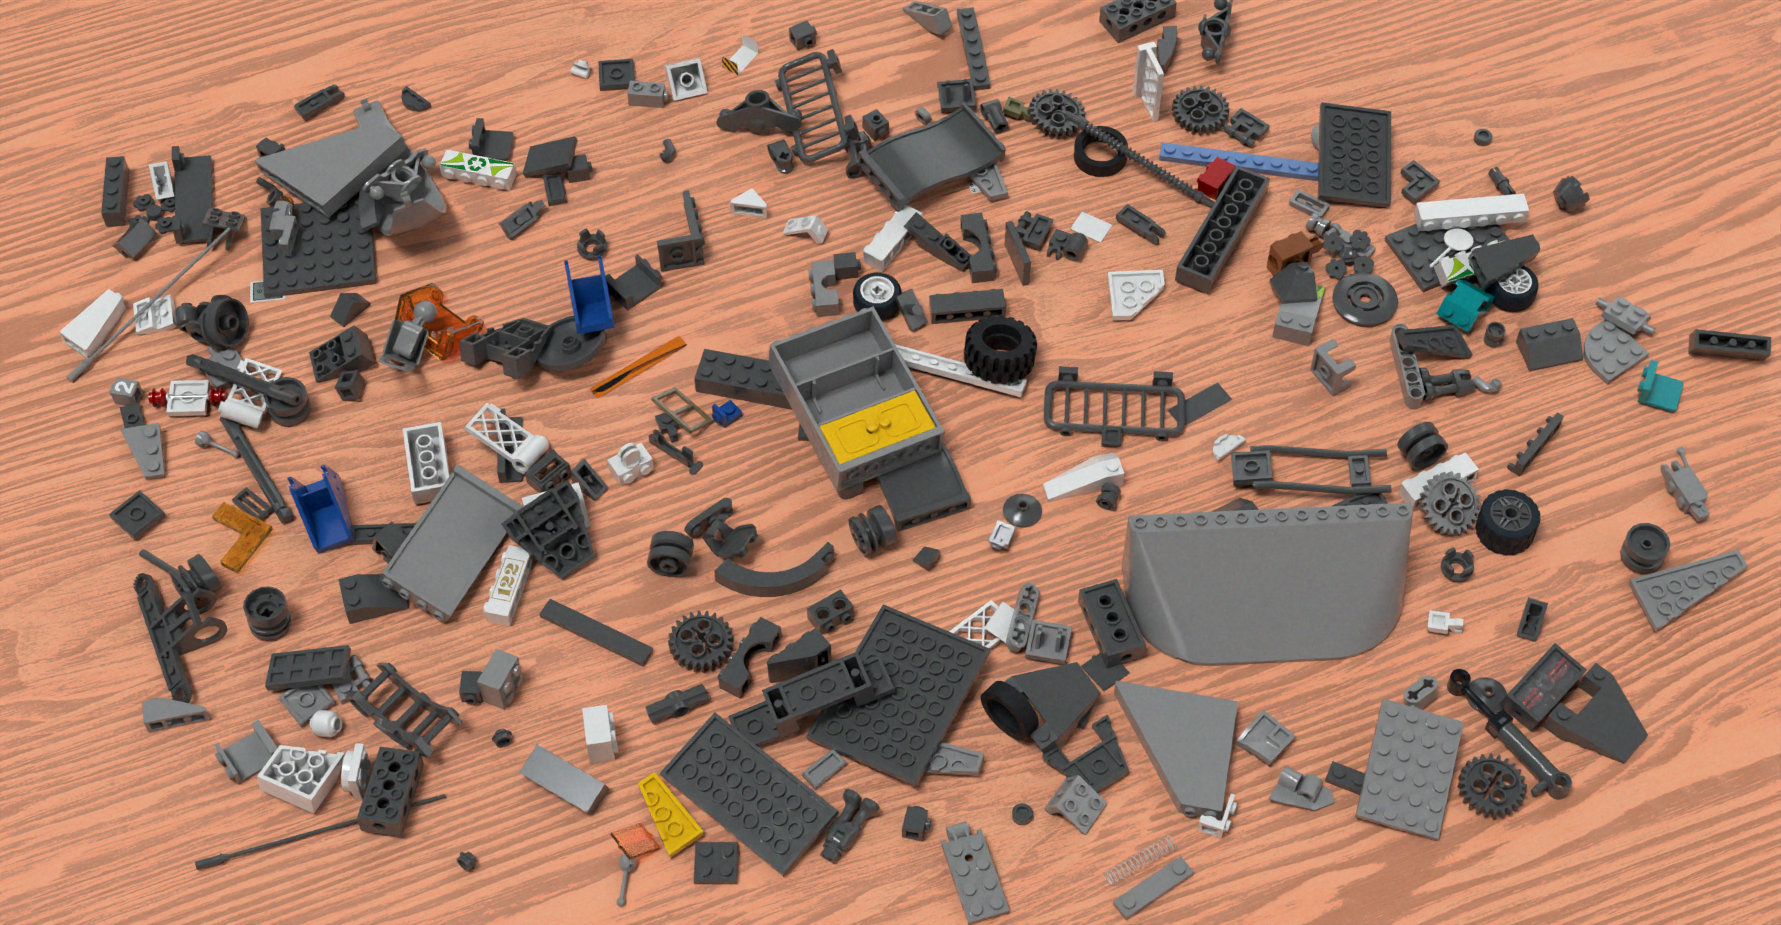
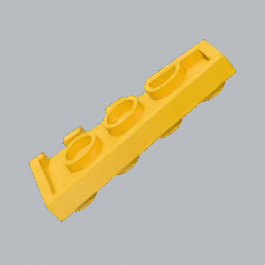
[638,772,704,858]

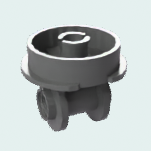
[186,295,249,351]

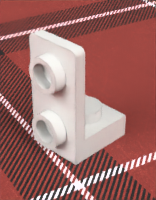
[1197,794,1237,839]

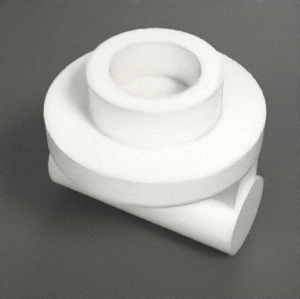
[571,60,591,79]

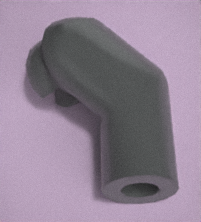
[659,139,676,162]

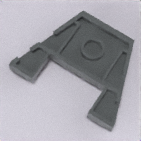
[1042,715,1129,793]

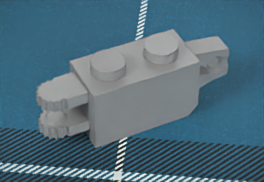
[1661,460,1710,521]

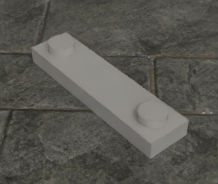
[1113,856,1194,920]

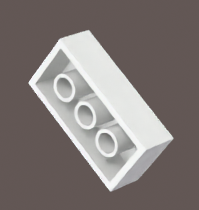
[403,422,450,505]

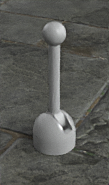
[195,430,240,458]
[617,855,637,906]

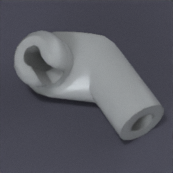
[1472,376,1502,393]

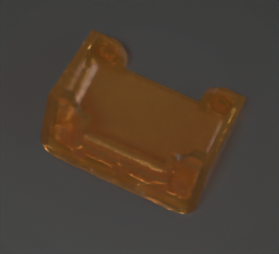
[395,283,484,361]

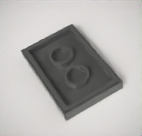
[522,136,578,177]
[1005,221,1031,286]

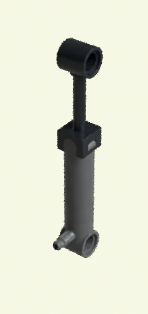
[1447,669,1572,800]

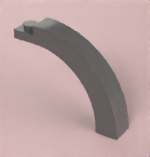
[714,542,834,597]

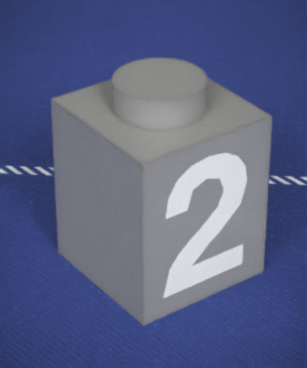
[110,378,143,406]

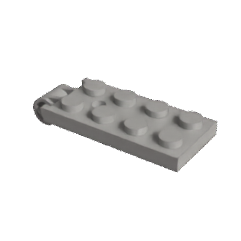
[941,821,1010,925]

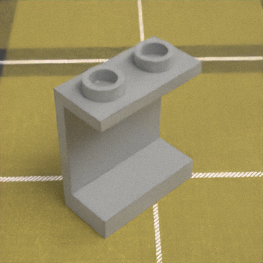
[215,720,277,785]

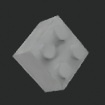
[477,649,524,709]

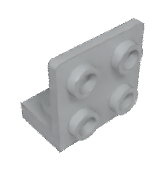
[1044,775,1107,834]

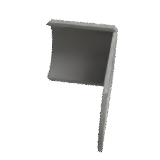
[378,320,429,372]

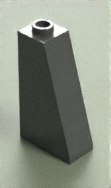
[1468,234,1540,290]

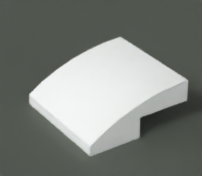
[133,295,177,334]

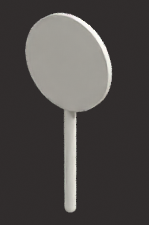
[1430,228,1473,268]

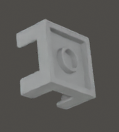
[1310,339,1356,396]

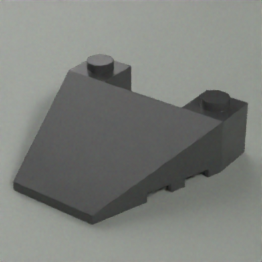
[459,318,552,379]
[1005,662,1101,754]
[1544,663,1648,764]

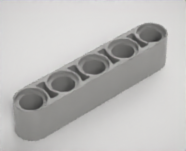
[1390,324,1425,410]

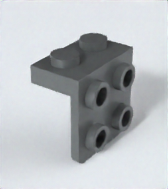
[469,118,514,161]

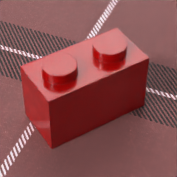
[1197,157,1236,200]

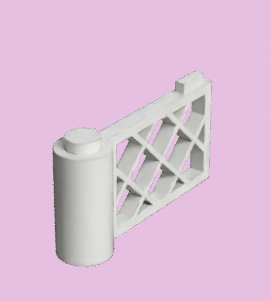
[218,358,282,429]
[464,403,549,474]
[949,600,1002,650]

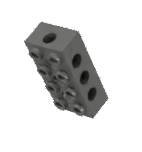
[1099,0,1177,43]
[1078,579,1146,668]
[357,747,424,837]

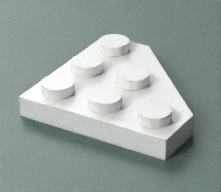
[1107,270,1165,321]

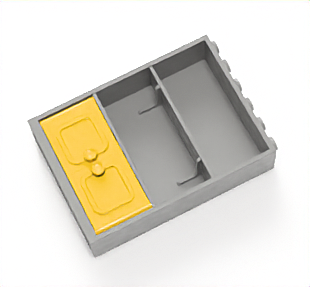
[769,306,945,492]

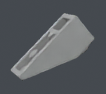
[903,1,953,35]
[142,698,210,732]

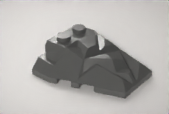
[501,480,594,578]

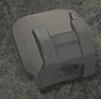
[702,514,758,560]

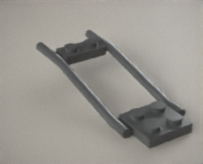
[1231,445,1392,495]

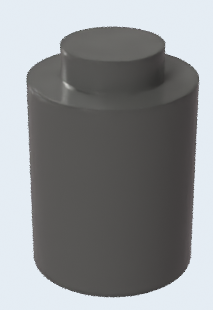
[1063,233,1088,261]

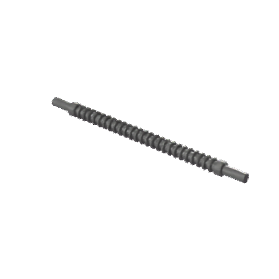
[1064,111,1215,208]

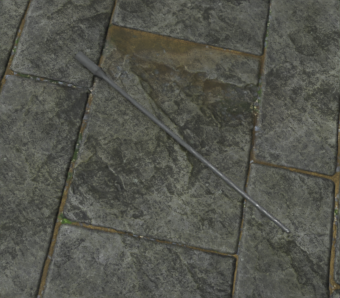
[195,794,446,870]

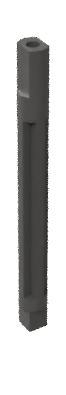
[186,354,302,405]
[220,417,293,523]

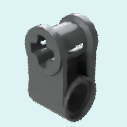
[767,139,793,174]

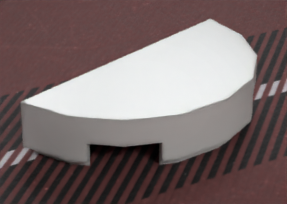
[1212,434,1246,463]

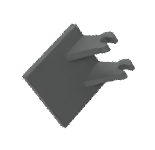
[202,208,245,251]

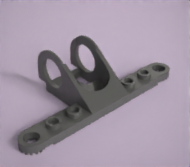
[133,573,227,703]

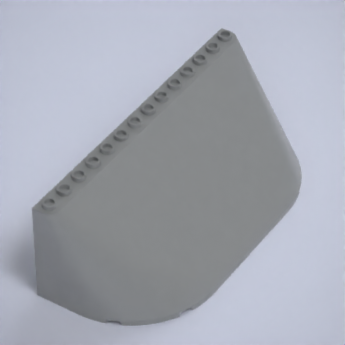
[1122,503,1413,666]

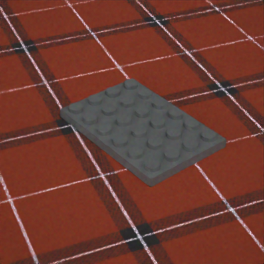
[1318,102,1391,208]
[1385,224,1510,292]

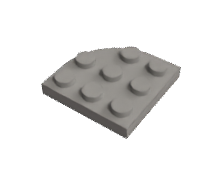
[1583,319,1649,385]

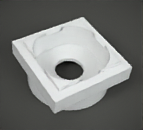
[341,743,371,800]

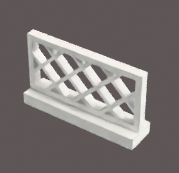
[1132,42,1164,122]

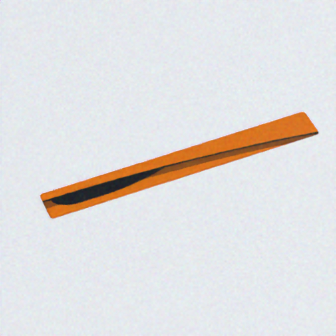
[590,336,687,398]

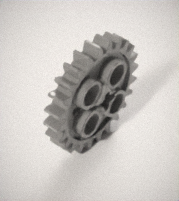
[1419,471,1482,535]

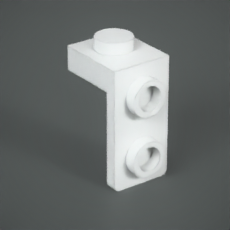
[783,215,828,244]

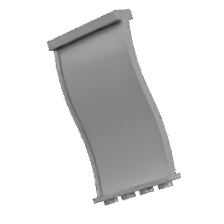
[379,464,523,623]

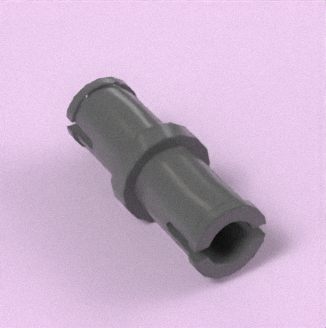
[1488,167,1516,195]

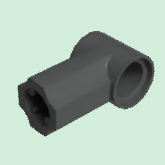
[980,99,1008,134]

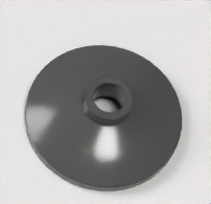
[1003,494,1042,528]
[1466,677,1507,713]

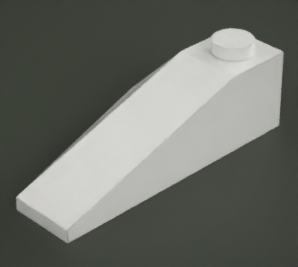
[1043,453,1124,502]

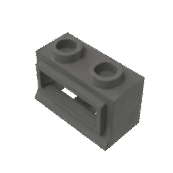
[525,449,571,493]

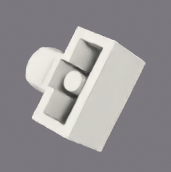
[607,443,654,487]

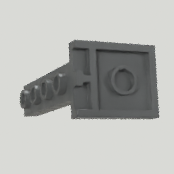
[657,190,705,272]

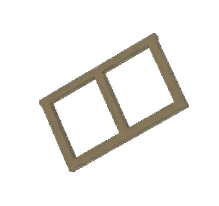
[651,387,714,433]

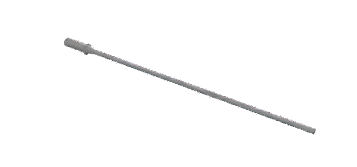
[67,227,231,382]

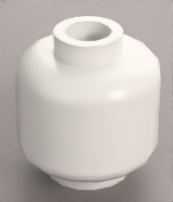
[310,710,342,737]

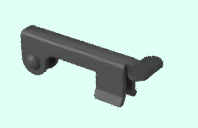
[649,429,703,475]

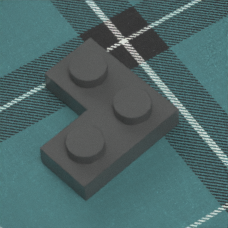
[1400,160,1440,203]

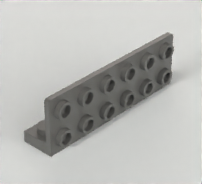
[172,146,213,244]

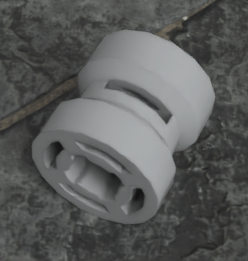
[1306,213,1331,237]

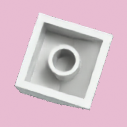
[664,58,708,101]

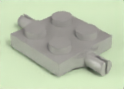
[1596,296,1656,335]
[204,346,251,394]

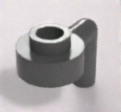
[256,177,284,207]

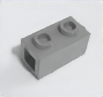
[627,81,668,108]

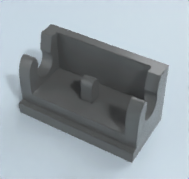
[112,219,157,258]

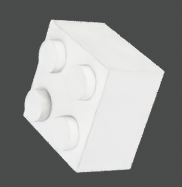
[582,705,618,764]

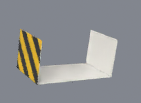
[722,34,758,75]

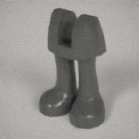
[844,131,871,179]
[1419,367,1475,400]

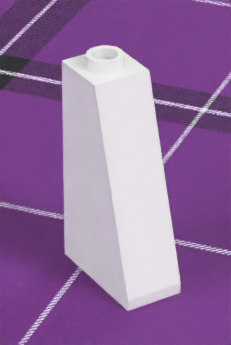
[59,289,126,359]

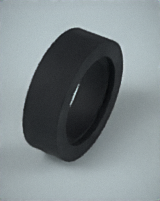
[1074,126,1128,177]
[981,681,1039,740]

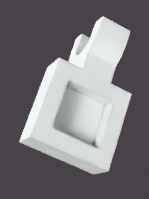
[1427,610,1464,634]

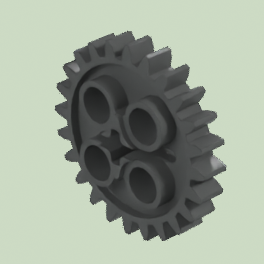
[1172,85,1230,134]
[1028,89,1086,137]
[668,610,734,672]
[1457,753,1527,819]

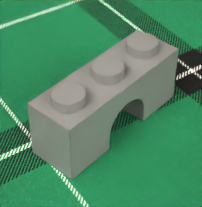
[808,260,839,317]

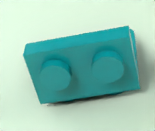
[1637,360,1683,412]

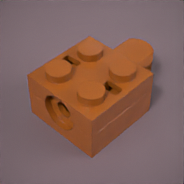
[1267,231,1323,276]

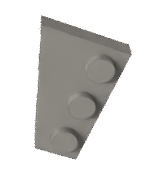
[120,423,166,480]

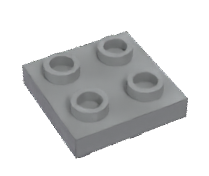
[1025,620,1072,665]

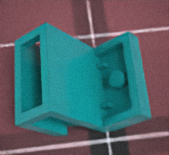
[1436,279,1495,332]

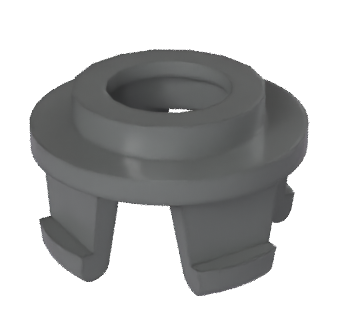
[577,228,607,259]
[1441,547,1474,581]

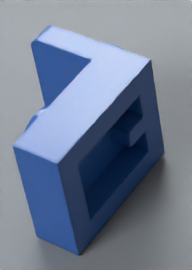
[712,400,743,428]

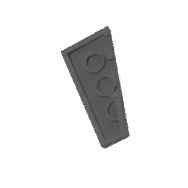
[1395,325,1473,359]

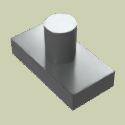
[894,289,928,330]

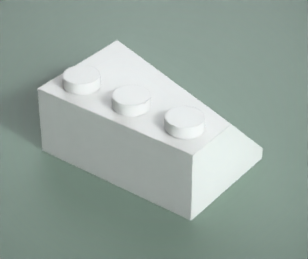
[257,745,345,814]

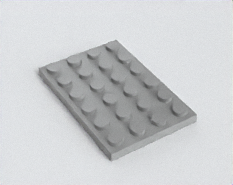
[1355,699,1464,841]

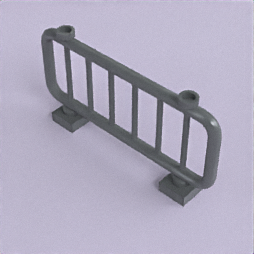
[775,49,860,163]
[1044,366,1185,441]

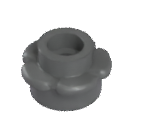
[492,729,512,747]
[457,852,476,871]

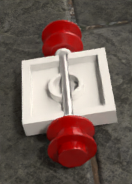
[148,380,227,416]

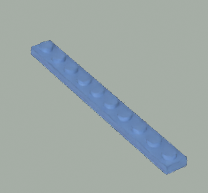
[1159,142,1318,181]

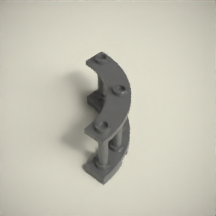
[345,663,462,757]

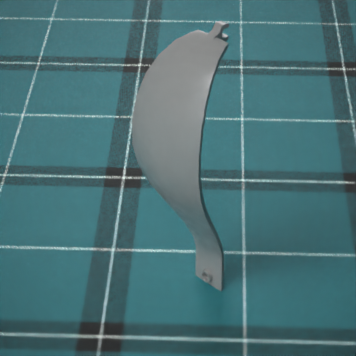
[353,98,447,236]

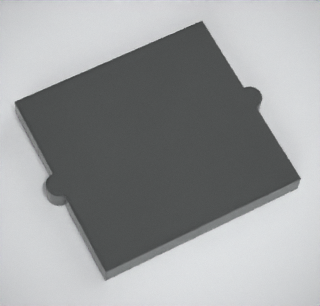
[1081,653,1130,691]

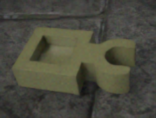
[1002,97,1031,121]

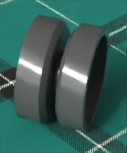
[264,377,311,426]
[1397,422,1448,470]
[1620,523,1670,574]
[647,531,694,577]

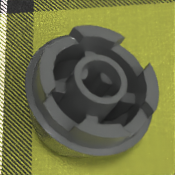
[1553,176,1590,212]

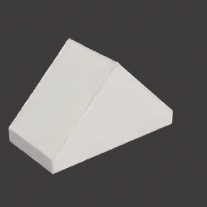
[149,161,175,200]
[730,188,767,218]

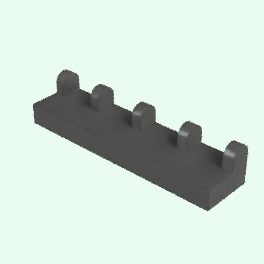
[1507,412,1564,477]

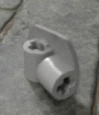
[1269,766,1334,811]

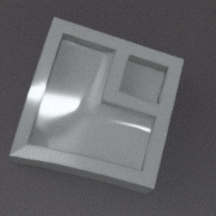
[1235,710,1295,765]

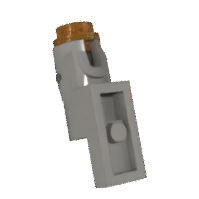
[266,196,299,256]

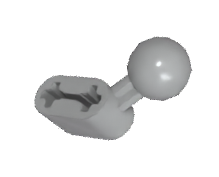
[393,300,438,360]
[1404,676,1438,710]

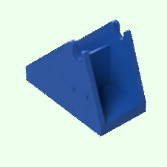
[564,254,615,334]
[287,464,355,554]

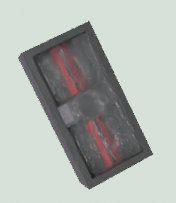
[1499,643,1587,731]

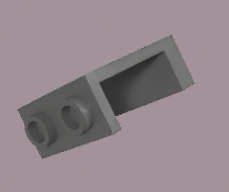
[605,254,662,311]

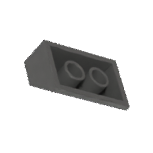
[1516,318,1583,372]

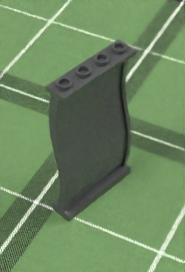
[858,102,1006,212]
[876,390,971,532]

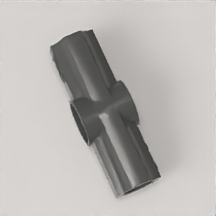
[645,684,709,724]

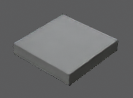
[278,685,336,728]

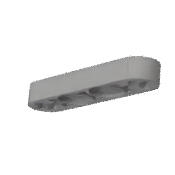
[1006,583,1039,652]

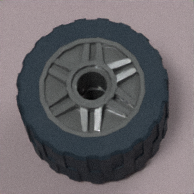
[1475,489,1541,555]

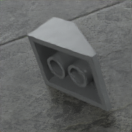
[338,574,409,624]

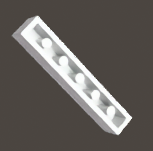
[1414,194,1529,231]

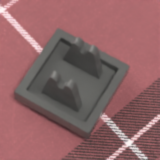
[937,79,976,113]

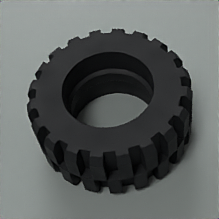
[964,315,1037,384]

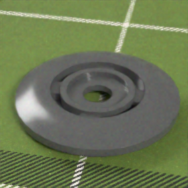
[1332,273,1398,326]

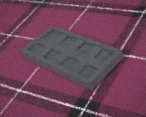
[265,645,351,691]

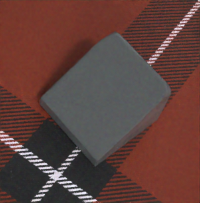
[913,546,940,571]

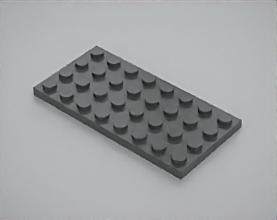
[660,712,839,877]

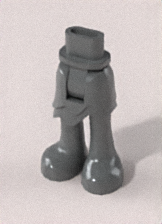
[820,789,880,863]

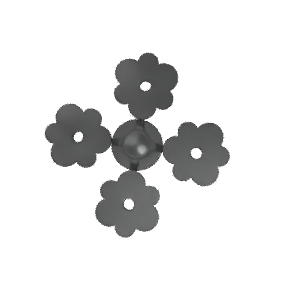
[128,194,175,234]
[1323,230,1374,279]

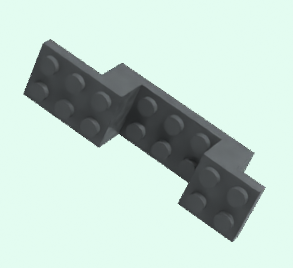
[728,652,895,747]

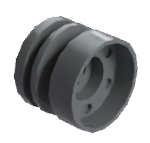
[848,505,897,556]
[169,554,222,604]
[243,586,291,640]

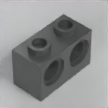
[807,589,854,635]

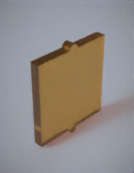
[611,823,660,860]

